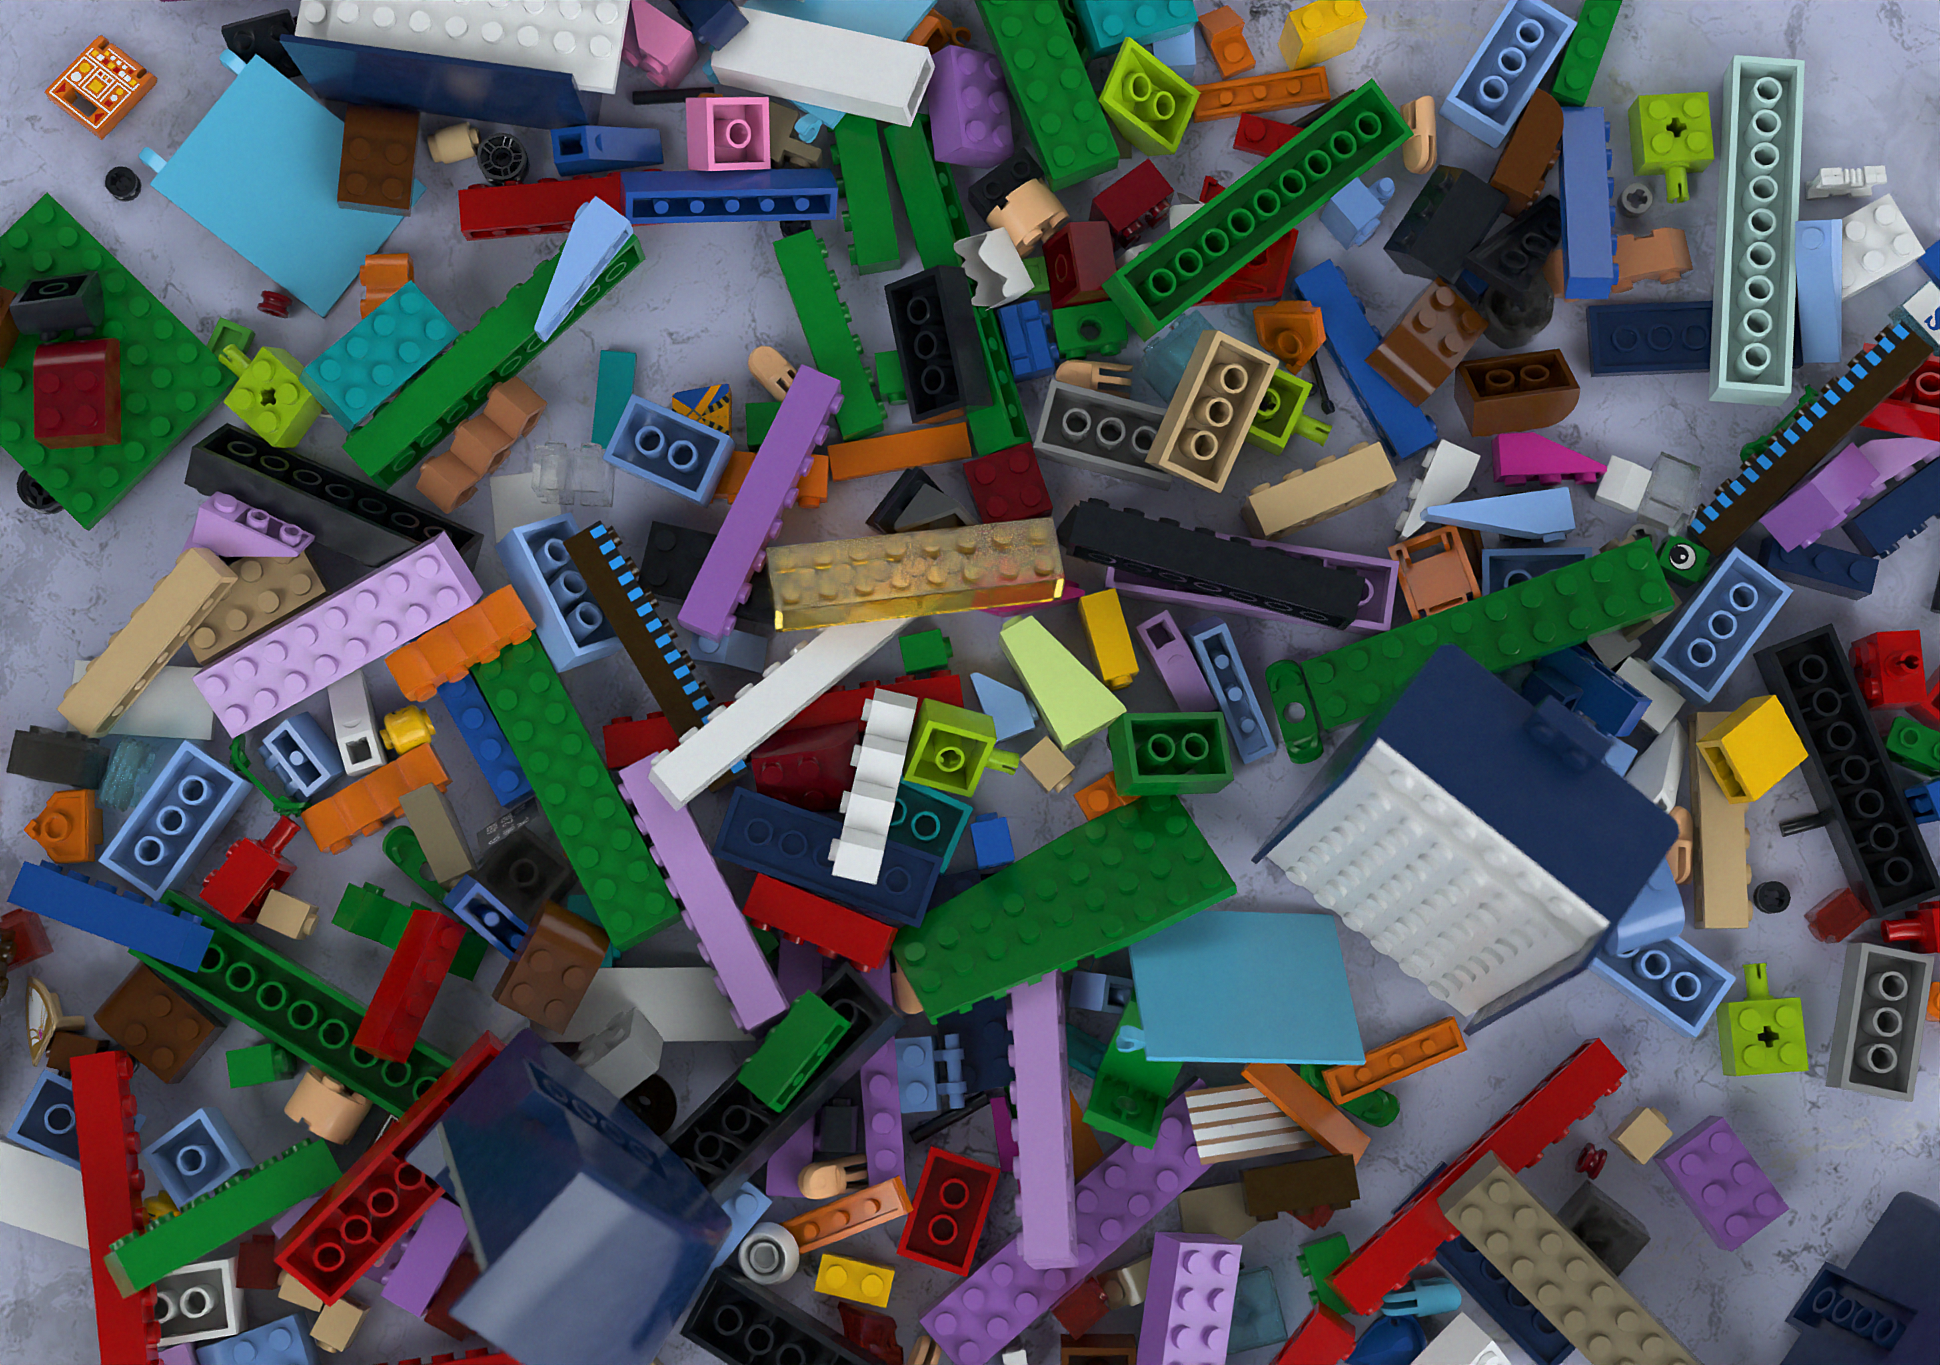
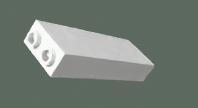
[711,6,935,127]
[530,967,757,1042]

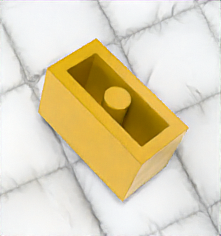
[814,1250,896,1308]

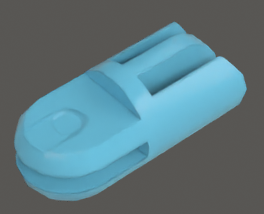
[1380,1276,1462,1317]

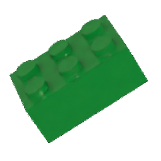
[1108,712,1234,796]

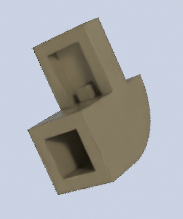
[769,101,823,169]
[1096,1250,1153,1310]

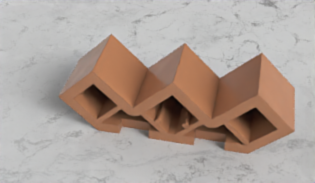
[1542,227,1693,303]
[415,376,548,514]

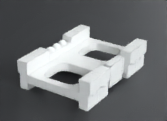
[1805,165,1887,200]

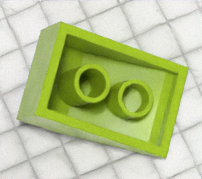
[1099,37,1200,156]

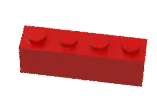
[741,872,899,974]
[352,909,467,1064]
[1268,1300,1357,1365]

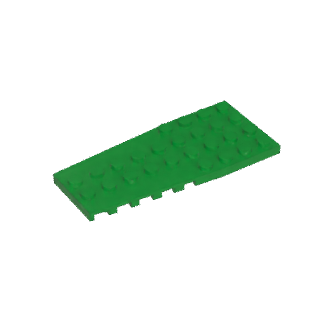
[891,795,1237,1025]

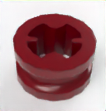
[257,290,293,318]
[1575,1142,1607,1180]

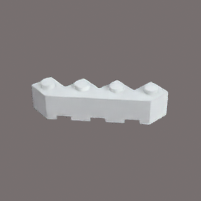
[828,688,918,885]

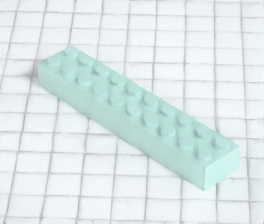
[1708,55,1805,407]

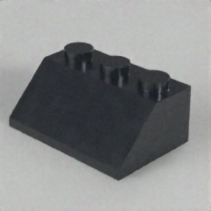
[1383,164,1510,285]

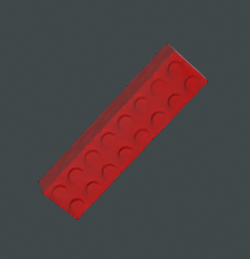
[274,1030,506,1308]

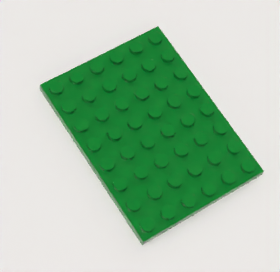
[0,193,239,531]

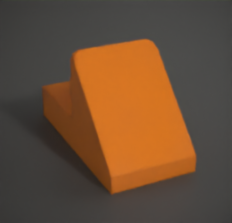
[1197,5,1256,81]
[1073,770,1141,821]

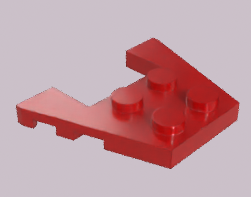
[1191,175,1299,307]

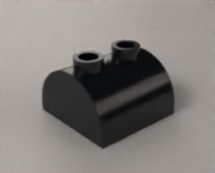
[9,271,104,341]

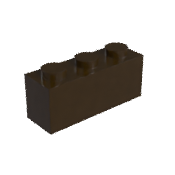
[1238,1153,1360,1222]

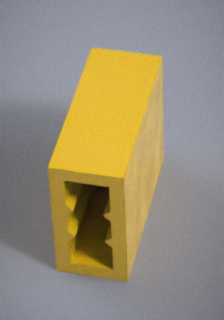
[1278,0,1367,71]
[1077,588,1139,692]
[1696,694,1809,804]

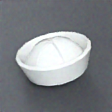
[738,1222,800,1285]

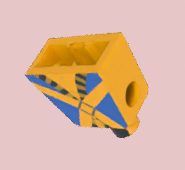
[672,384,732,438]

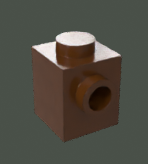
[46,1031,110,1080]

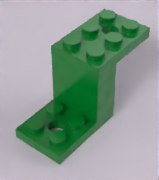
[1082,981,1184,1150]

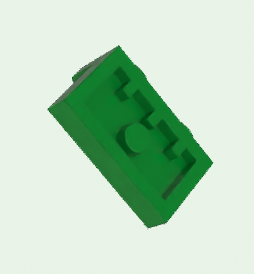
[1881,716,1940,779]

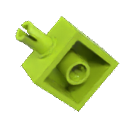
[1627,92,1715,204]
[218,344,324,448]
[1244,368,1332,457]
[902,698,1020,798]
[1716,963,1809,1076]

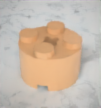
[986,178,1070,260]
[284,1065,373,1145]

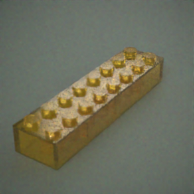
[766,517,1066,633]

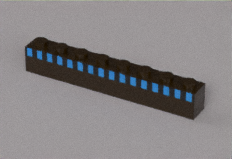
[1686,320,1935,559]
[562,520,752,794]

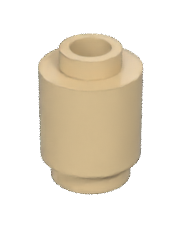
[428,122,482,164]

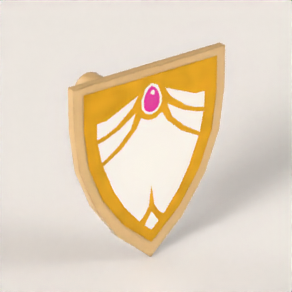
[25,976,85,1067]

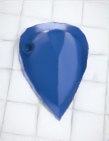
[1344,1314,1427,1365]

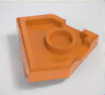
[1252,300,1326,376]
[24,789,103,864]

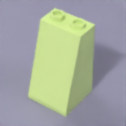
[998,615,1127,753]

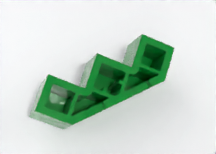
[331,881,489,982]

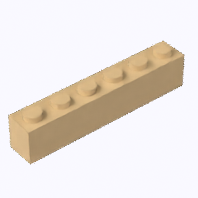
[57,547,239,739]
[1687,712,1753,929]

